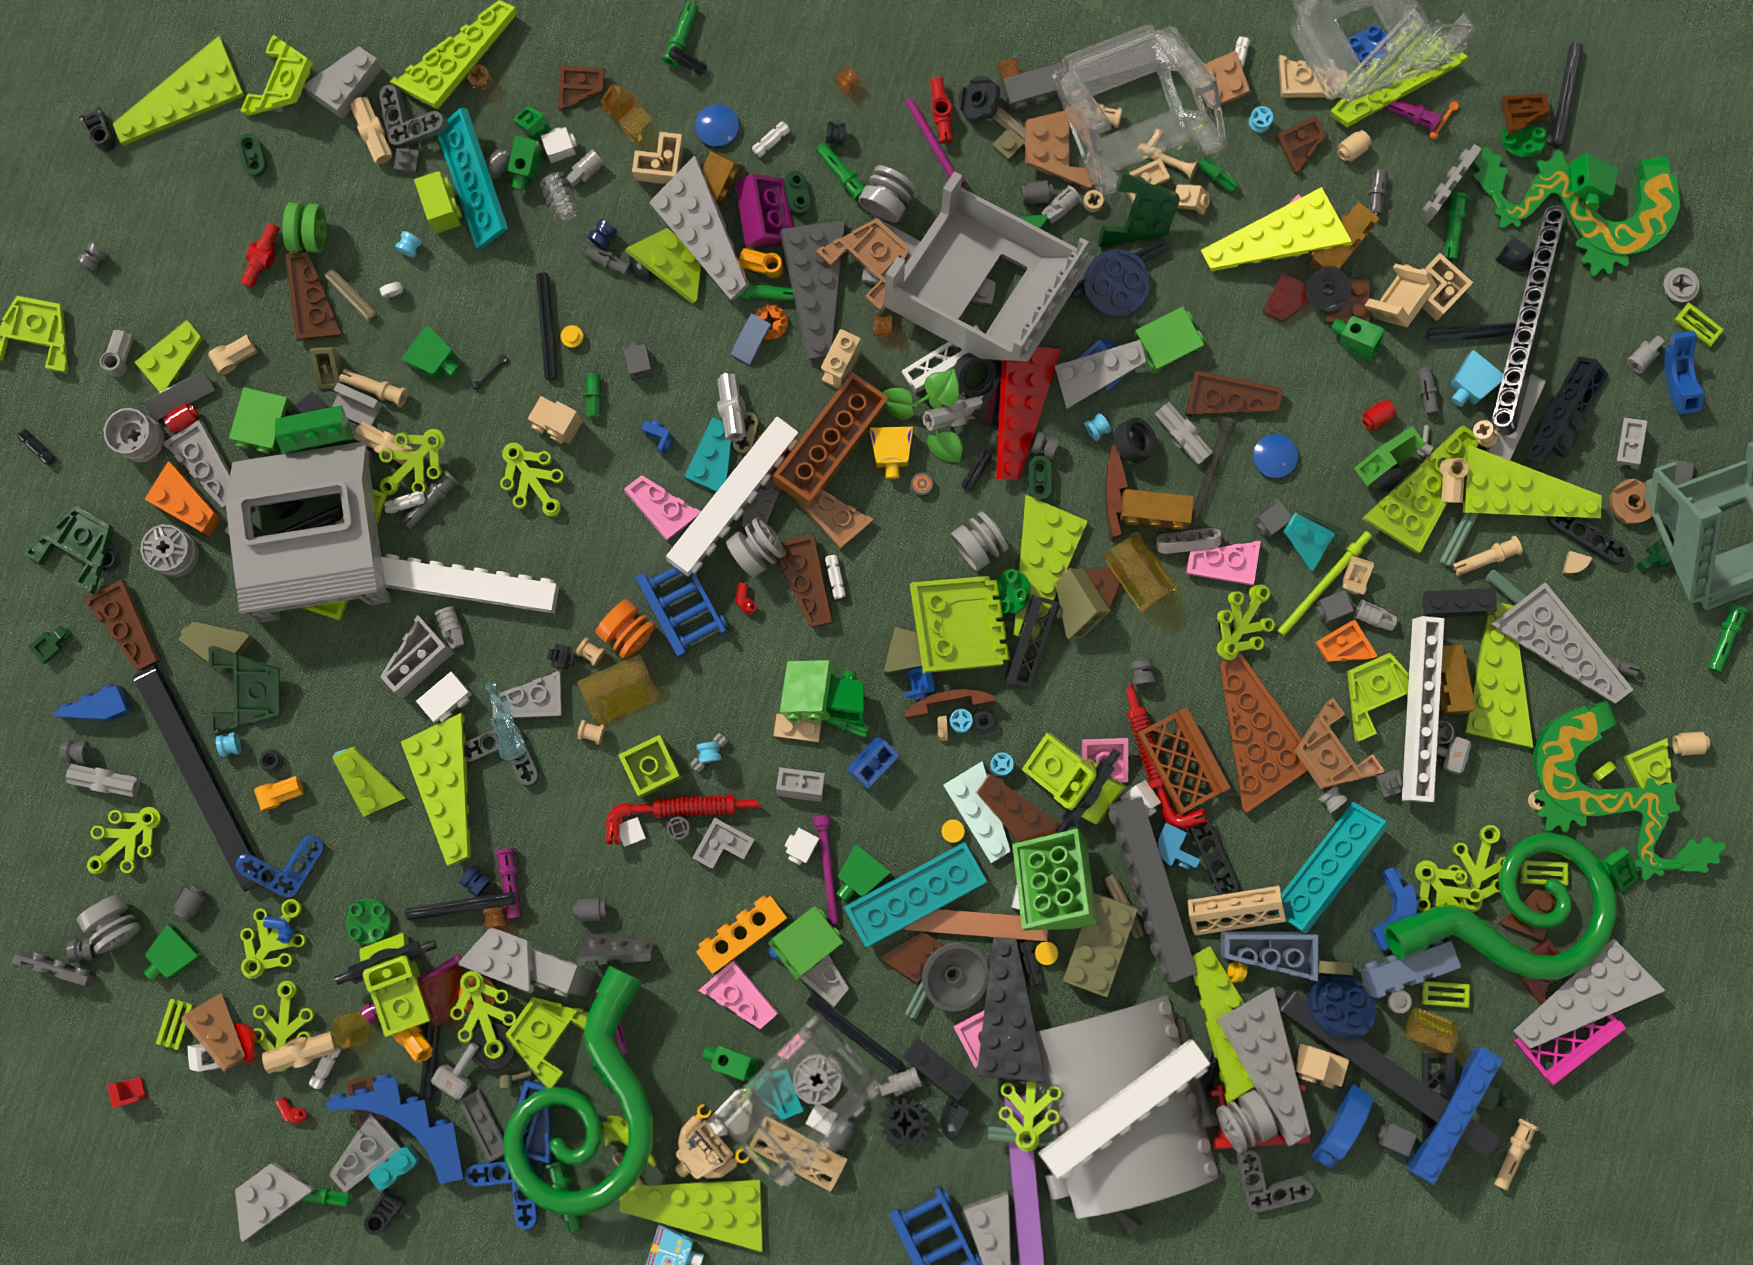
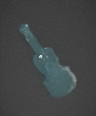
[486,682,526,760]

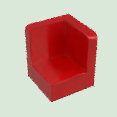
[107,1077,147,1108]

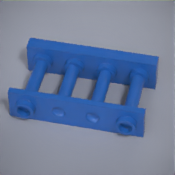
[636,567,728,659]
[889,1186,983,1265]

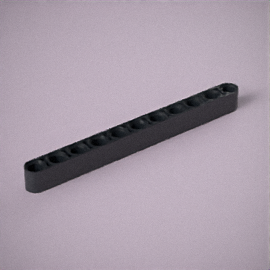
[1493,206,1568,436]
[134,664,267,892]
[1278,988,1505,1161]

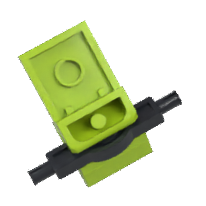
[1022,733,1126,833]
[335,933,437,1037]

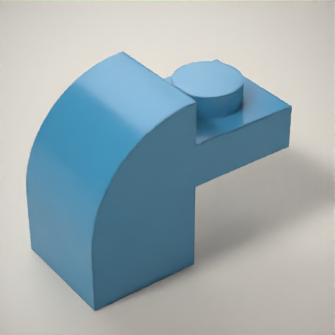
[1156,823,1200,870]

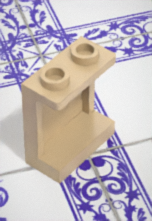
[1365,264,1437,327]
[821,329,861,390]

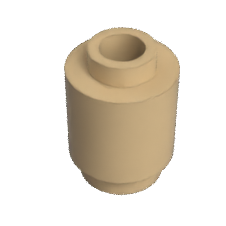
[1338,130,1372,162]
[1672,732,1710,756]

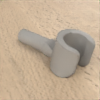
[1417,425,1433,458]

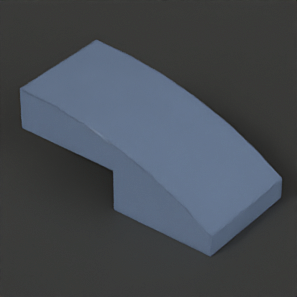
[731,313,771,365]

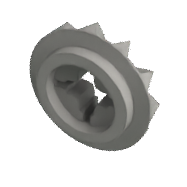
[1662,268,1700,303]

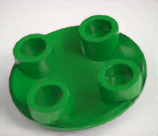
[1501,124,1546,157]
[993,569,1031,614]
[346,898,391,945]

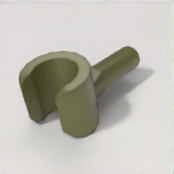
[500,1071,532,1088]

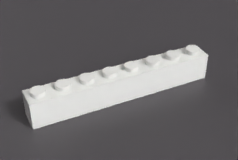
[666,417,799,577]
[381,554,559,614]
[1402,616,1444,802]
[1038,1040,1210,1179]

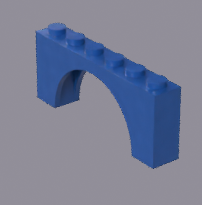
[1405,1047,1503,1184]

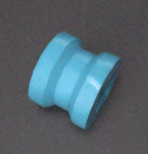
[1249,106,1273,133]
[395,231,423,258]
[1084,413,1112,441]
[950,709,973,733]
[216,732,241,758]
[696,741,722,763]
[990,752,1014,776]

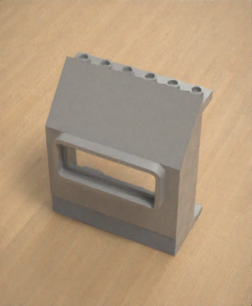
[884,171,1094,361]
[225,441,392,623]

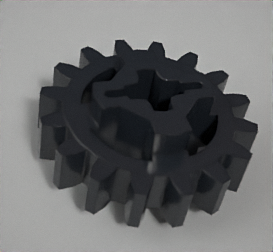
[879,1097,930,1150]

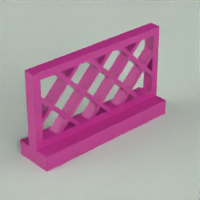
[1514,1014,1626,1087]

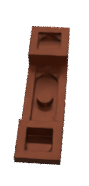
[905,689,995,719]

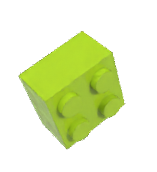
[414,171,462,234]
[618,735,682,798]

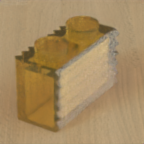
[1405,1007,1458,1055]

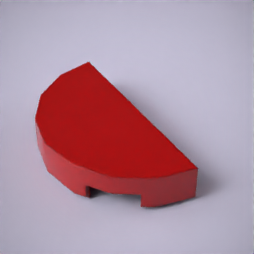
[233,1023,257,1063]

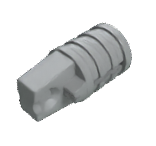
[566,149,605,187]
[1042,185,1082,224]
[1626,335,1665,374]
[1354,600,1397,631]
[435,606,464,649]
[879,1067,922,1097]

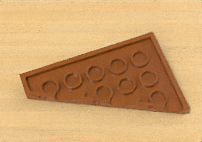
[1219,651,1308,813]

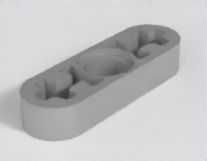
[1156,528,1221,554]

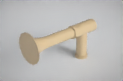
[1137,129,1199,182]

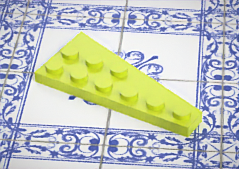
[1201,187,1352,271]

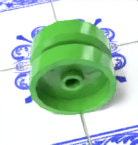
[283,202,327,253]

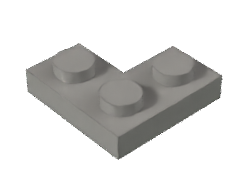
[693,818,755,869]

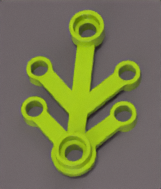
[379,429,445,495]
[500,443,564,518]
[1217,584,1275,660]
[87,807,161,874]
[1447,825,1506,912]
[1415,860,1483,912]
[240,899,307,979]
[450,971,517,1059]
[253,981,315,1072]
[999,1082,1062,1152]

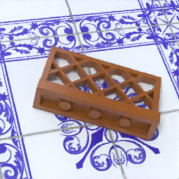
[1137,707,1230,815]

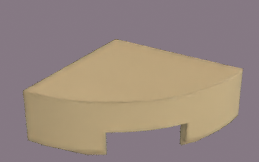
[1562,551,1592,574]
[937,716,948,741]

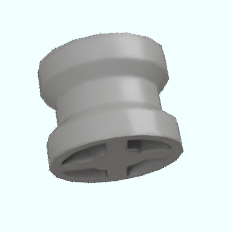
[1318,786,1347,813]

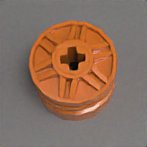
[595,599,656,660]

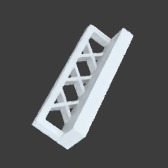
[901,325,980,394]

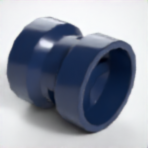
[587,219,618,250]
[459,866,491,897]

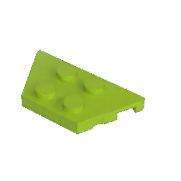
[625,228,701,304]

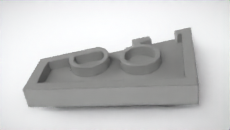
[492,670,562,719]
[330,1112,401,1193]

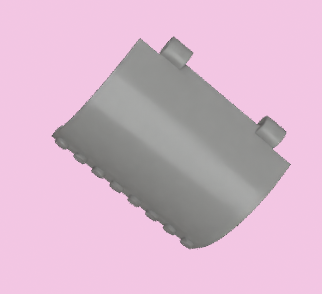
[1020,995,1219,1219]

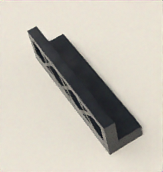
[1535,356,1608,433]
[1004,594,1058,688]
[1422,1053,1456,1150]

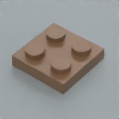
[1195,51,1251,110]

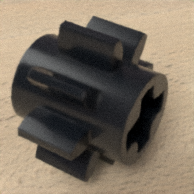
[547,644,576,670]

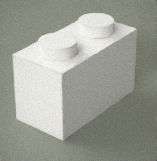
[416,672,472,724]

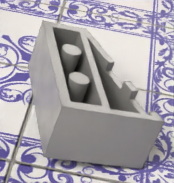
[303,47,382,119]
[380,615,453,699]
[530,948,596,997]
[963,1191,1010,1265]

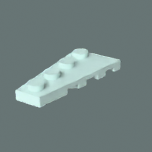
[943,762,1010,863]

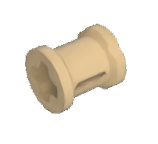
[1096,104,1122,128]
[1473,420,1499,448]
[575,638,605,667]
[577,720,605,745]

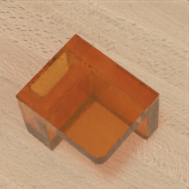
[601,84,638,122]

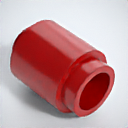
[1362,399,1397,431]
[164,403,200,434]

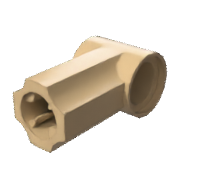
[208,335,257,375]
[1440,458,1469,503]

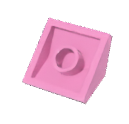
[1081,738,1128,782]

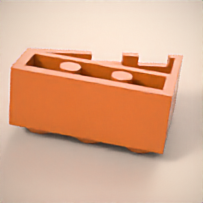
[145,461,221,537]

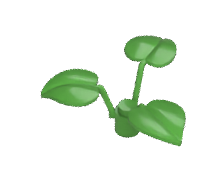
[882,369,963,463]

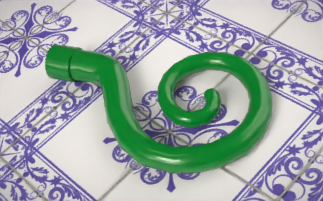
[1384,832,1617,981]
[503,966,653,1215]

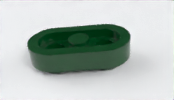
[237,133,267,177]
[783,171,810,216]
[1029,456,1052,501]

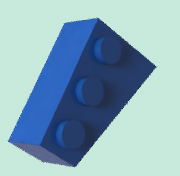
[517,1079,553,1163]

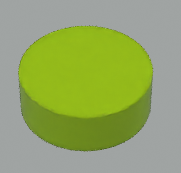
[1593,761,1616,781]

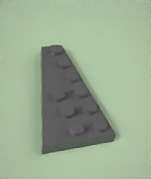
[780,220,845,360]

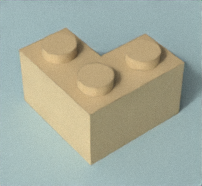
[632,132,684,184]
[1422,253,1473,321]
[528,396,583,445]
[1294,1044,1349,1089]

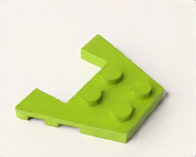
[240,35,313,116]
[0,296,68,373]
[1347,653,1409,742]
[506,997,589,1088]

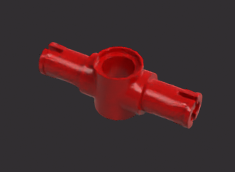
[929,76,954,144]
[240,222,281,288]

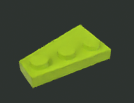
[135,320,203,392]
[1624,738,1676,814]
[333,746,406,817]

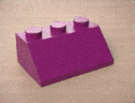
[735,174,793,248]

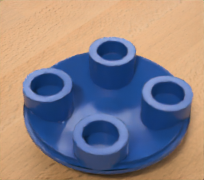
[1348,25,1392,65]
[695,104,739,147]
[1253,434,1298,478]

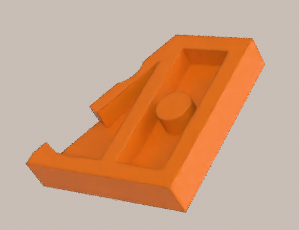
[1315,619,1378,662]

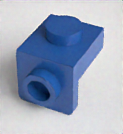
[641,420,673,455]
[904,666,935,701]

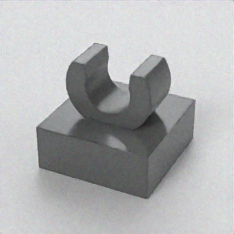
[394,148,420,174]
[1375,769,1403,798]

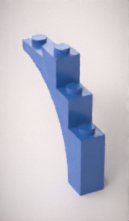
[326,1073,463,1184]

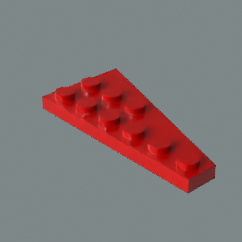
[996,347,1061,480]

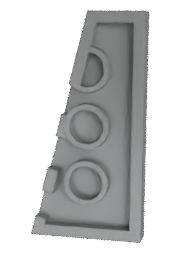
[1420,144,1481,225]
[1055,340,1147,409]

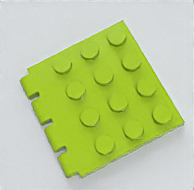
[910,576,1010,673]

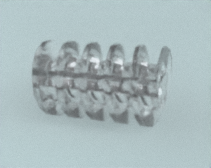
[539,172,581,222]

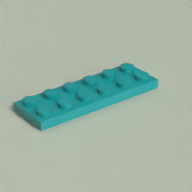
[437,108,508,249]
[1271,802,1390,934]
[844,842,987,949]

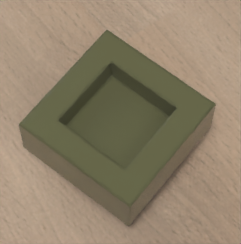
[992,129,1023,161]

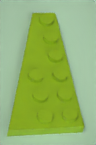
[1463,445,1602,518]
[401,713,471,867]
[1192,946,1254,1103]
[619,1179,762,1252]

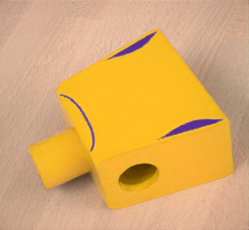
[870,427,913,479]

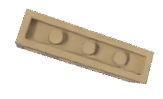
[1188,886,1286,936]
[748,1115,847,1192]

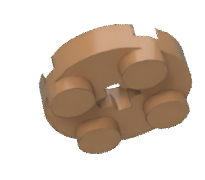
[1609,479,1652,525]

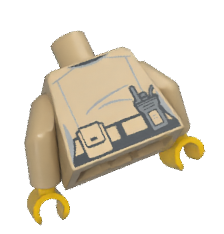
[675,1104,749,1179]

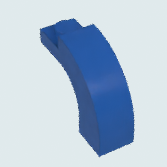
[1664,331,1705,414]
[1369,867,1417,950]
[1310,1084,1373,1169]

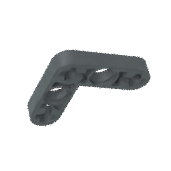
[380,85,448,148]
[464,723,539,786]
[1237,1146,1314,1212]

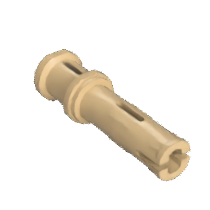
[339,369,408,407]
[1452,536,1523,577]
[1494,1119,1539,1191]

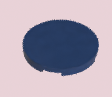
[1083,249,1150,317]
[1308,974,1377,1040]

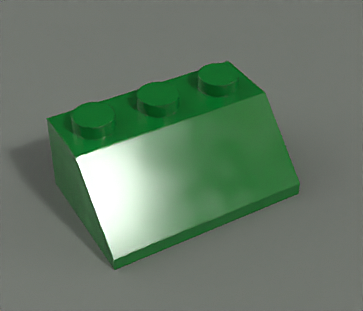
[275,405,355,454]

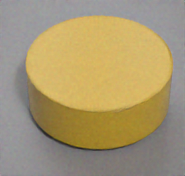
[941,820,965,843]
[1035,942,1058,965]

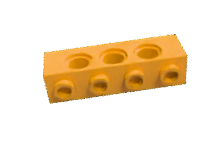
[696,895,788,974]

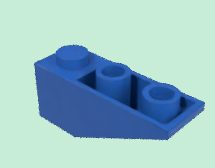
[52,684,133,721]

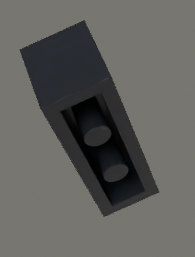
[1423,588,1497,618]
[903,1038,972,1101]

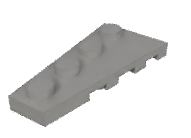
[162,420,231,508]

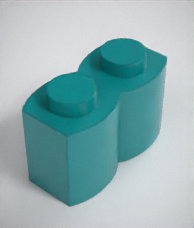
[369,1145,422,1190]

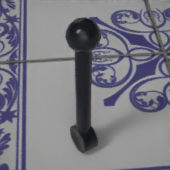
[471,355,507,390]

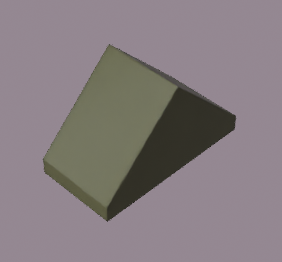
[310,347,341,389]

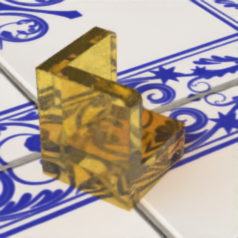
[619,104,652,144]
[332,1011,370,1049]

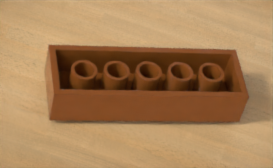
[772,372,889,509]

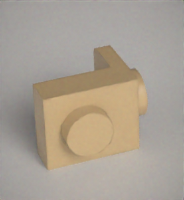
[1175,185,1210,215]
[1343,556,1374,594]

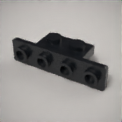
[1525,384,1587,464]

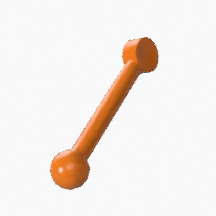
[1430,101,1459,139]

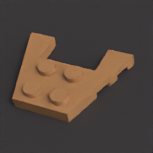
[1025,105,1091,190]
[816,218,910,312]
[1294,698,1385,789]

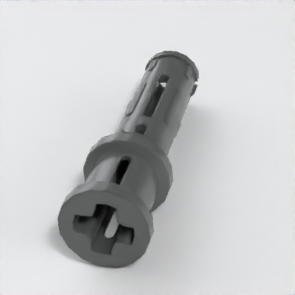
[401,470,460,530]

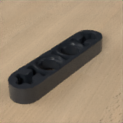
[1547,516,1629,565]
[1189,815,1238,895]

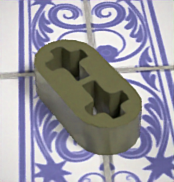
[733,412,758,455]
[1318,961,1354,975]

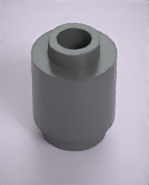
[485,149,511,181]
[1020,180,1053,205]
[173,884,206,921]
[573,898,607,922]
[824,1115,856,1153]

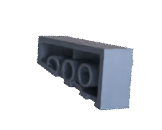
[1220,931,1318,981]
[1360,939,1461,998]

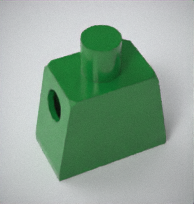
[508,135,545,191]
[1571,153,1618,210]
[1331,316,1385,362]
[401,325,460,379]
[826,670,863,724]
[836,845,890,902]
[144,925,204,982]
[702,1046,760,1081]

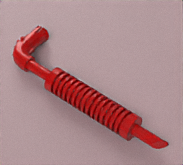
[1126,683,1208,831]
[604,794,762,845]

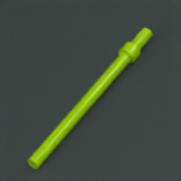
[1277,531,1372,637]

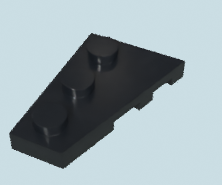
[971,370,1001,431]

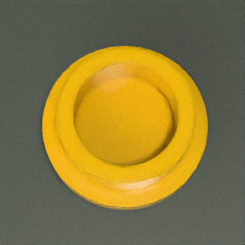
[561,325,583,348]
[1227,961,1247,983]

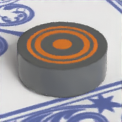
[911,473,933,496]

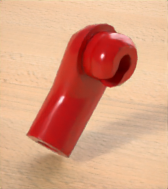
[735,583,757,614]
[275,1097,307,1123]

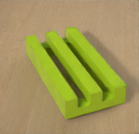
[1673,302,1724,348]
[1520,860,1568,886]
[1421,981,1470,1008]
[156,998,194,1050]

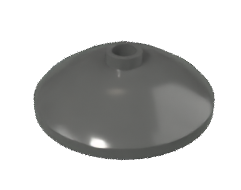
[922,943,989,1011]

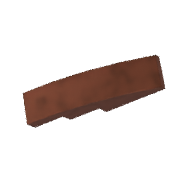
[1105,445,1128,540]

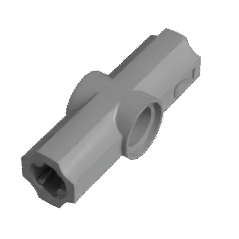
[717,373,746,442]
[923,396,983,431]
[1154,402,1213,466]
[66,764,140,797]

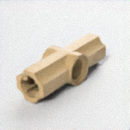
[350,97,393,164]
[353,421,417,470]
[262,1031,337,1074]

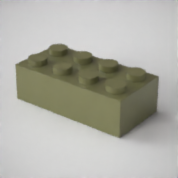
[1063,892,1138,997]

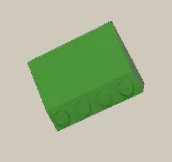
[1012,828,1098,931]

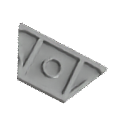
[458,927,534,993]
[235,1162,315,1242]

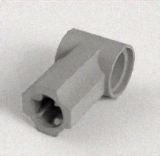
[100,330,134,377]

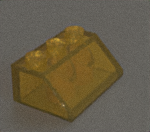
[1103,534,1178,613]
[577,654,660,726]

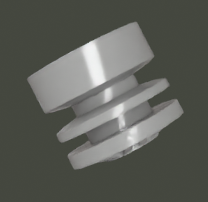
[858,165,916,223]
[104,408,164,463]
[950,511,1009,572]
[726,517,786,578]
[140,524,199,577]
[76,894,141,954]
[792,1053,842,1105]
[1217,1090,1277,1153]

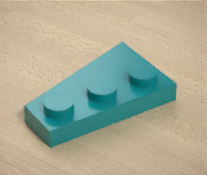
[684,417,732,492]

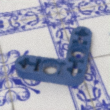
[236,835,323,897]
[465,1161,538,1229]

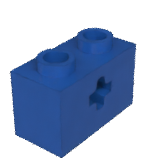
[846,737,900,789]

